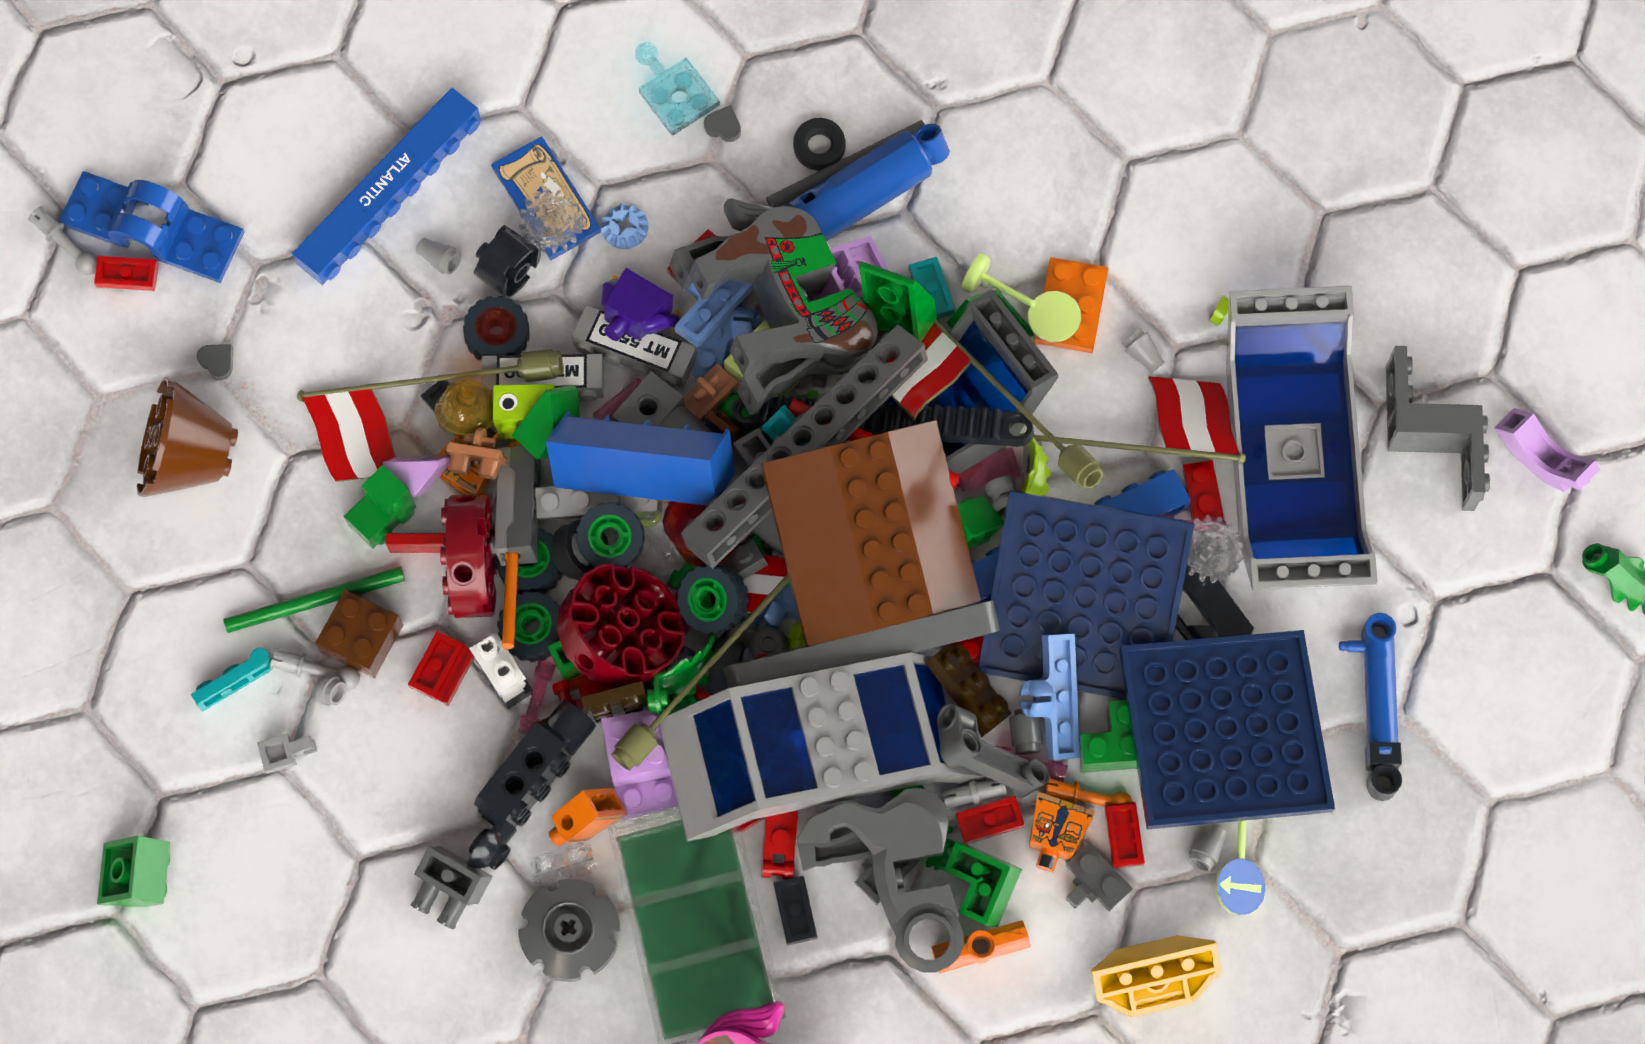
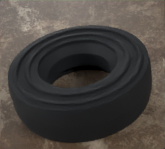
[793,118,846,171]

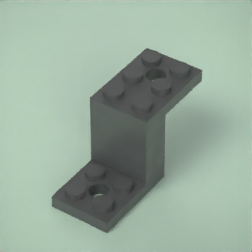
[1386,346,1490,511]

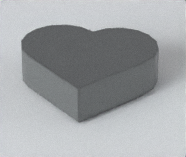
[704,105,741,142]
[197,344,233,380]

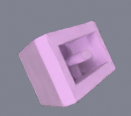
[383,455,451,497]

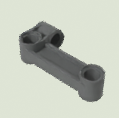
[937,703,1050,798]

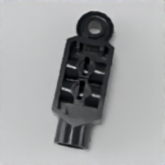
[468,699,597,870]

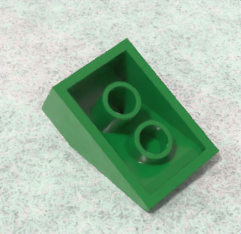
[859,261,937,342]

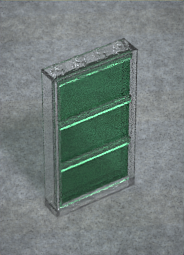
[607,793,786,1044]

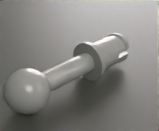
[28,206,98,275]
[270,648,360,690]

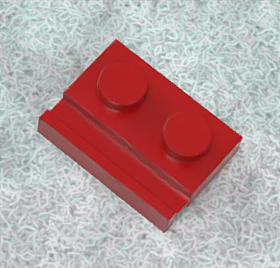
[408,631,475,706]

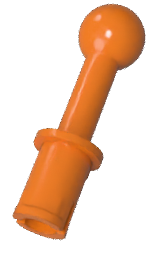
[1044,778,1134,811]

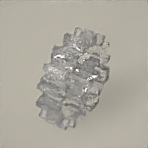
[518,189,583,254]
[1187,515,1245,583]

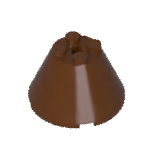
[136,377,238,497]

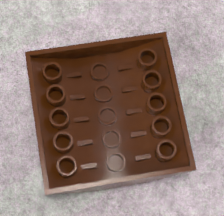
[761,420,981,647]

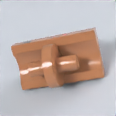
[684,364,739,422]
[446,427,508,480]

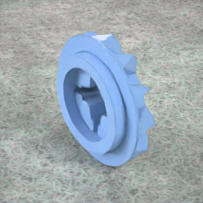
[601,203,648,249]

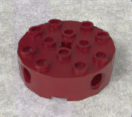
[440,494,497,618]
[557,563,685,689]

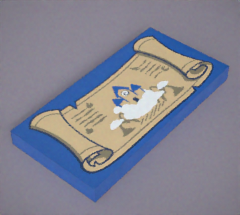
[491,136,601,261]

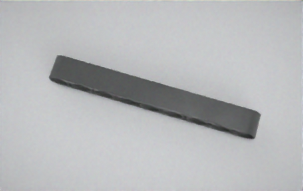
[722,600,1000,688]

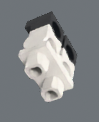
[469,632,534,709]

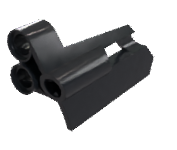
[1175,544,1254,640]

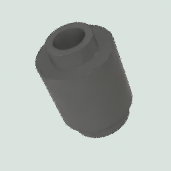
[1009,709,1043,755]

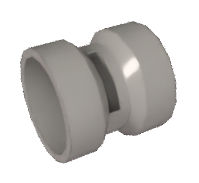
[984,476,1016,516]

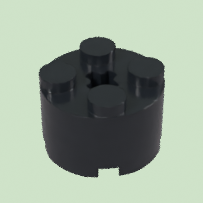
[474,225,541,297]

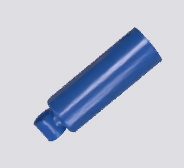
[787,124,950,241]

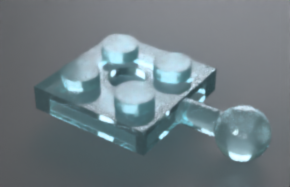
[635,42,720,136]

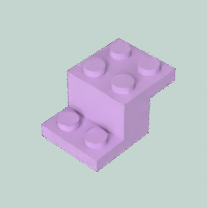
[808,236,889,303]
[601,710,679,820]

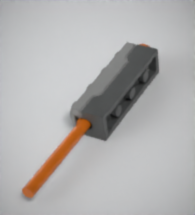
[490,441,541,649]

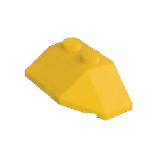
[1091,935,1222,1017]

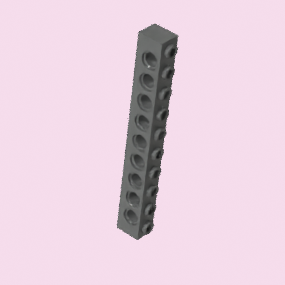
[681,324,928,569]

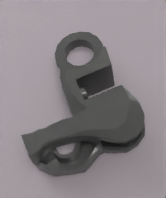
[796,788,964,973]

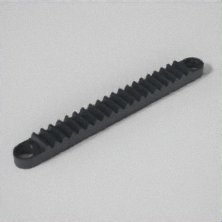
[732,395,1034,447]

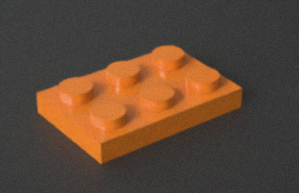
[1034,257,1109,354]

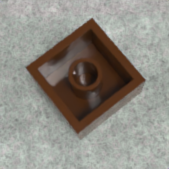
[315,590,404,678]

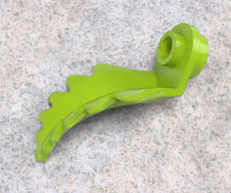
[1020,432,1052,496]

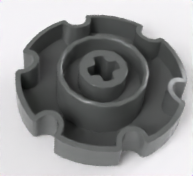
[518,879,620,982]

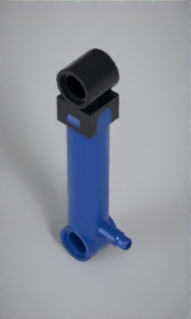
[1338,613,1402,801]

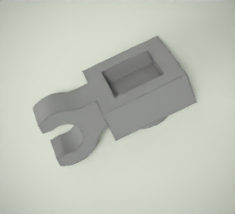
[257,734,317,774]

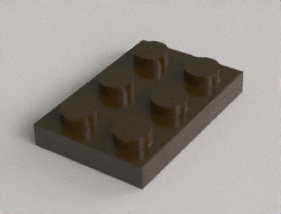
[925,642,1012,737]
[581,681,648,724]

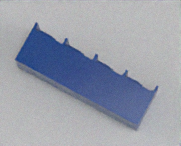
[546,411,735,506]

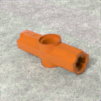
[931,920,1030,974]

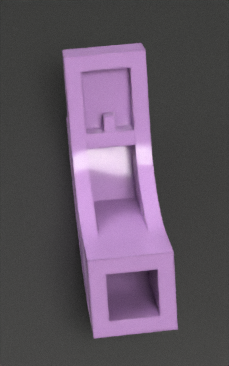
[1494,408,1600,492]

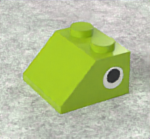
[493,384,555,443]

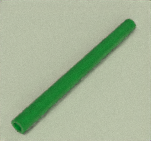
[223,567,405,633]

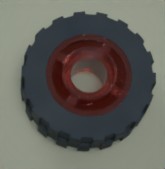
[463,296,530,361]

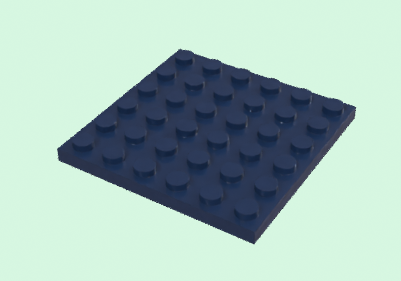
[978,490,1195,700]
[1119,630,1335,830]

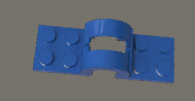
[58,171,245,283]

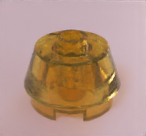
[435,379,493,440]

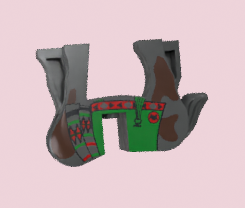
[669,198,878,416]

